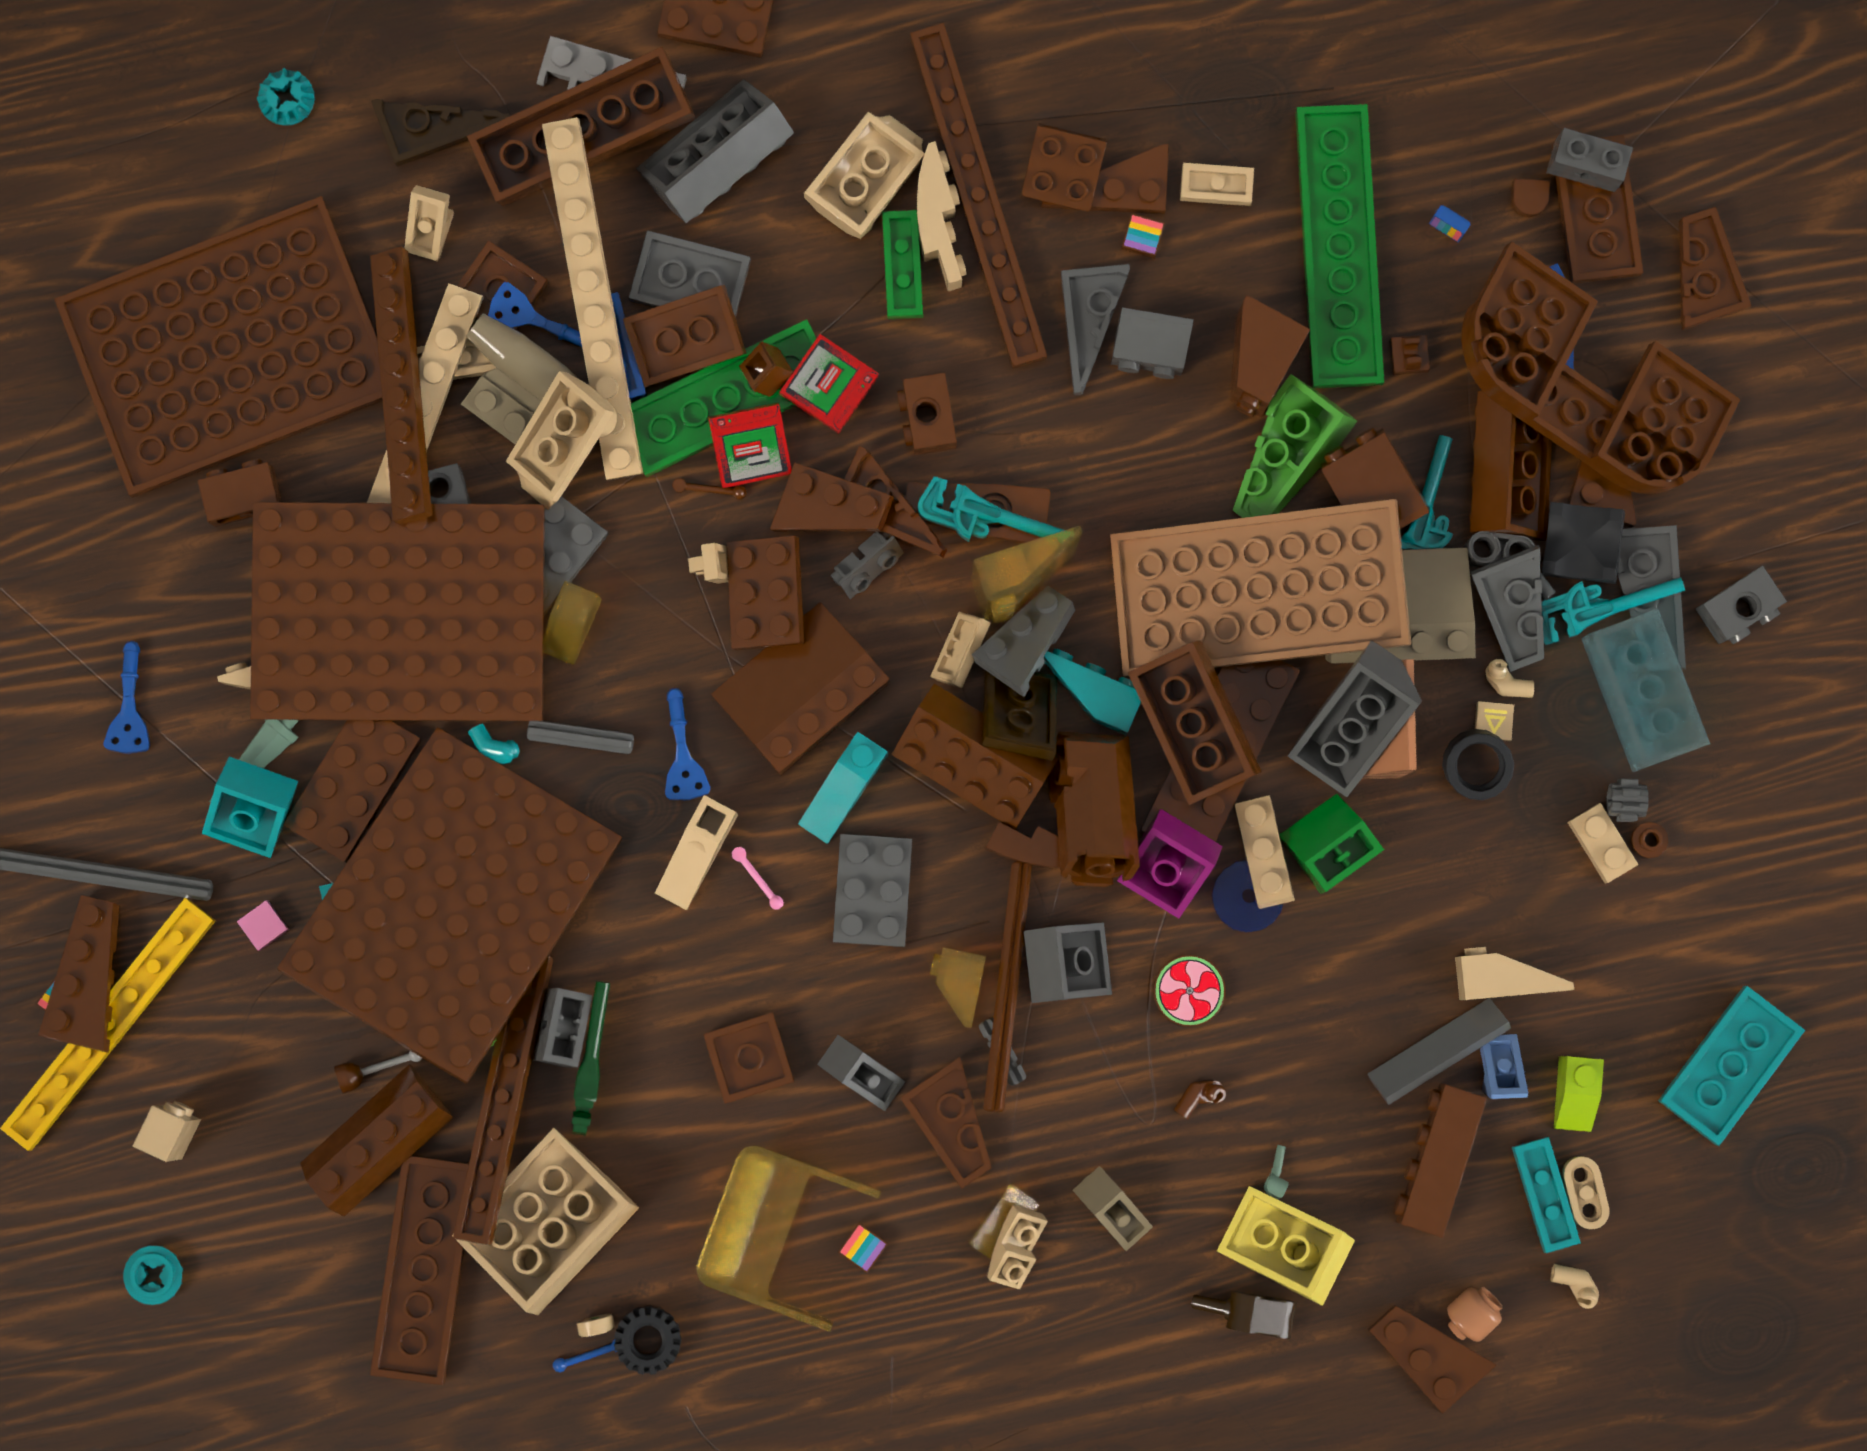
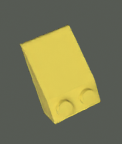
[1217,1186,1355,1306]

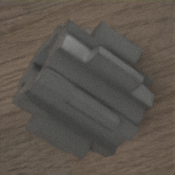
[1606,778,1649,822]

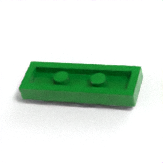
[882,210,923,319]

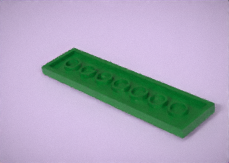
[1295,104,1384,389]

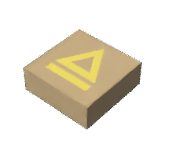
[1474,701,1514,741]

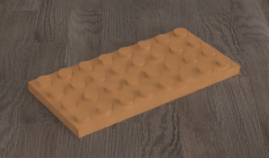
[1110,499,1411,677]

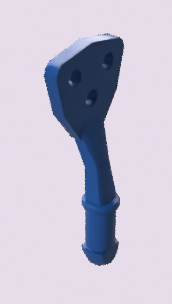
[488,282,583,350]
[103,640,151,754]
[665,688,711,800]

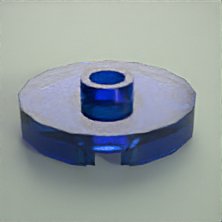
[1211,861,1283,933]

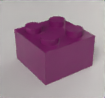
[1117,809,1223,919]

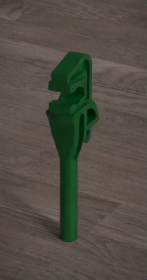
[572,981,610,1136]

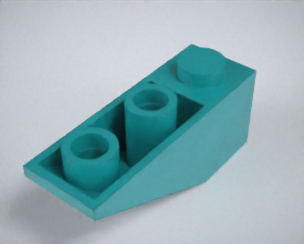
[1043,648,1141,736]

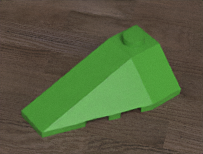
[1233,374,1357,518]

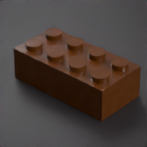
[1127,640,1262,805]
[892,683,1058,830]

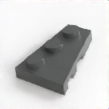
[1471,545,1544,672]
[972,586,1075,697]

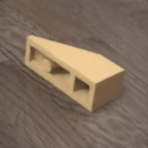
[1455,947,1574,1000]

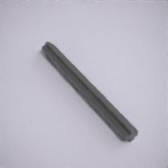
[0,848,213,901]

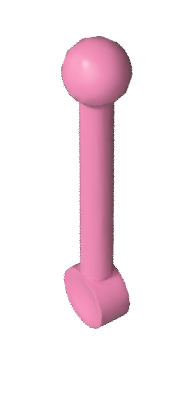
[732,847,784,910]

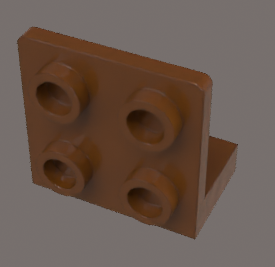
[1022,123,1107,211]

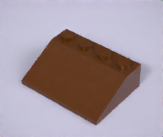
[711,602,890,776]

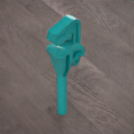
[1401,435,1453,550]
[917,476,1071,545]
[1541,577,1685,646]

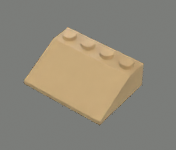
[452,1128,639,1315]

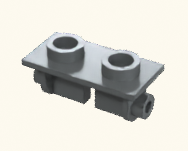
[830,531,904,599]

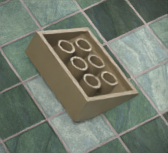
[1325,547,1476,663]

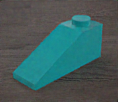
[798,732,888,844]

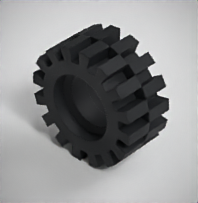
[614,1306,681,1375]

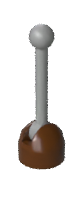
[334,1051,422,1094]

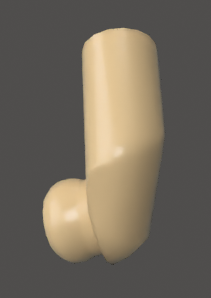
[1486,659,1534,698]
[1551,1264,1599,1309]

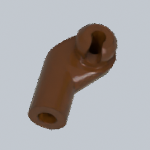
[1173,1079,1226,1120]

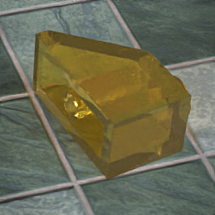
[544,581,602,665]
[930,947,986,1028]

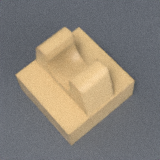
[688,543,728,584]

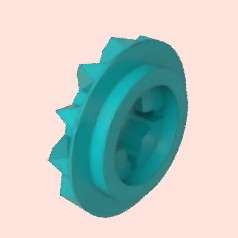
[256,68,315,126]
[123,1246,183,1305]

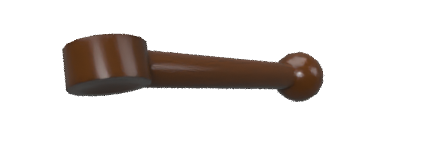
[672,478,747,500]

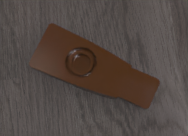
[906,482,1051,545]

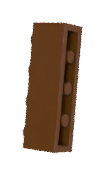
[1393,1084,1487,1238]

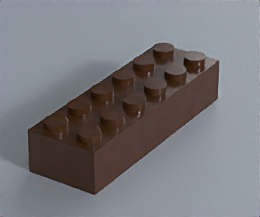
[467,47,696,207]

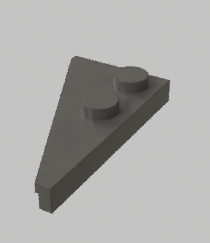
[1061,264,1130,395]

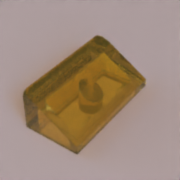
[968,1183,1040,1259]

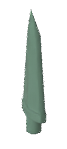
[209,720,299,802]

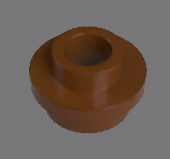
[1631,822,1668,858]

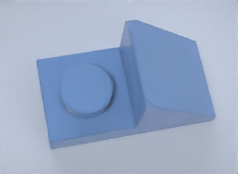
[1480,1034,1528,1099]

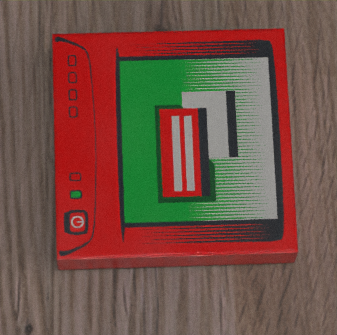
[779,334,879,434]
[708,403,792,488]

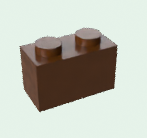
[197,459,283,527]

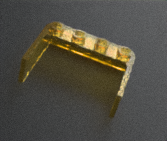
[697,1145,881,1332]

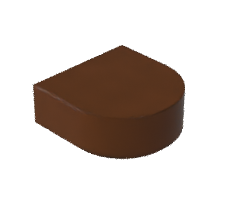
[1511,178,1550,217]

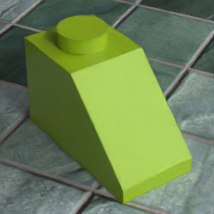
[1554,1056,1604,1132]

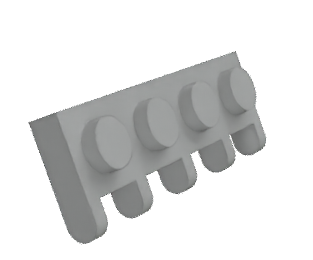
[537,36,687,90]

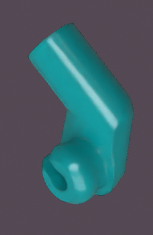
[468,723,520,764]

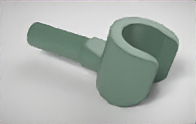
[1263,1145,1289,1199]

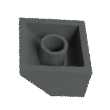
[1111,307,1194,379]
[1024,923,1112,1003]

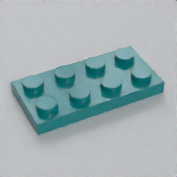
[1658,986,1805,1146]

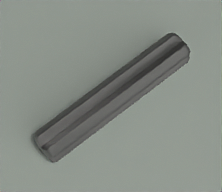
[527,721,634,754]

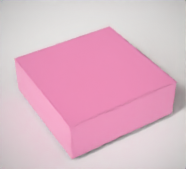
[237,900,290,951]

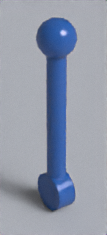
[552,1339,617,1373]

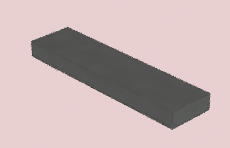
[1368,998,1511,1105]

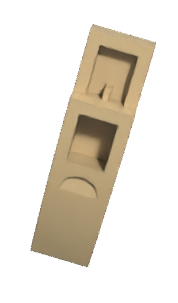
[917,141,967,291]

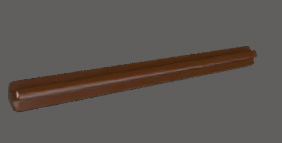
[983,861,1032,1113]

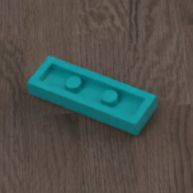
[1512,1137,1581,1253]

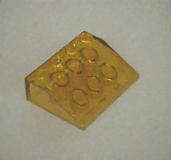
[971,526,1082,623]

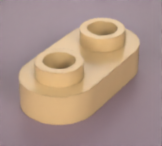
[1561,1156,1610,1229]

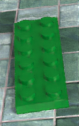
[631,319,816,478]

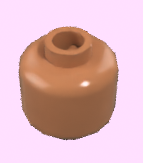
[1447,1287,1503,1342]

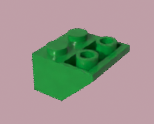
[1280,793,1384,894]

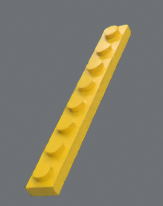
[0,898,216,1151]

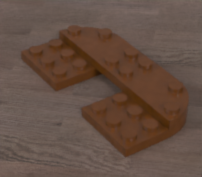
[1461,241,1740,494]

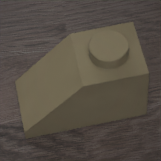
[1073,1166,1153,1251]

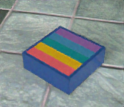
[1429,205,1471,243]

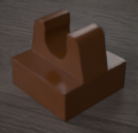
[1389,335,1430,375]

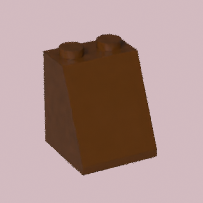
[1230,295,1310,417]
[1320,427,1429,529]

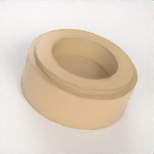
[576,1314,615,1337]

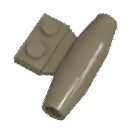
[461,313,580,445]

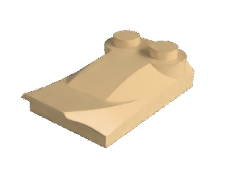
[804,112,925,239]
[506,371,617,510]

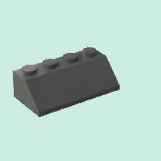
[636,79,794,223]
[1288,640,1422,797]

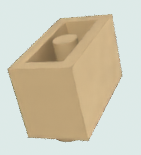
[133,1101,201,1162]

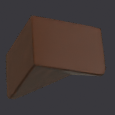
[739,341,793,396]

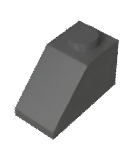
[817,1035,906,1111]

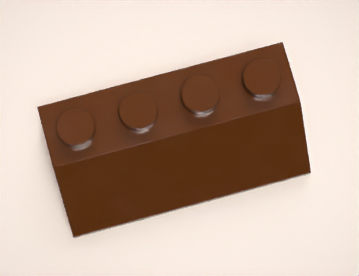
[1469,391,1552,541]
[300,1064,454,1216]

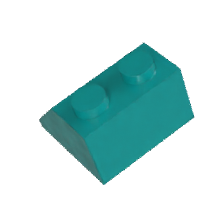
[202,756,298,858]

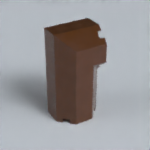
[1048,731,1140,887]

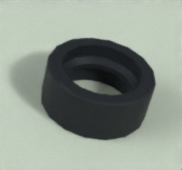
[1442,729,1514,800]

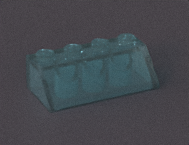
[1581,609,1710,772]

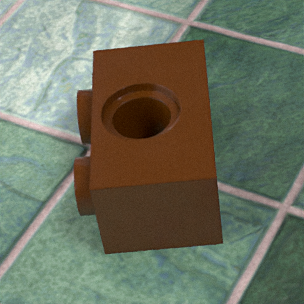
[897,373,957,455]

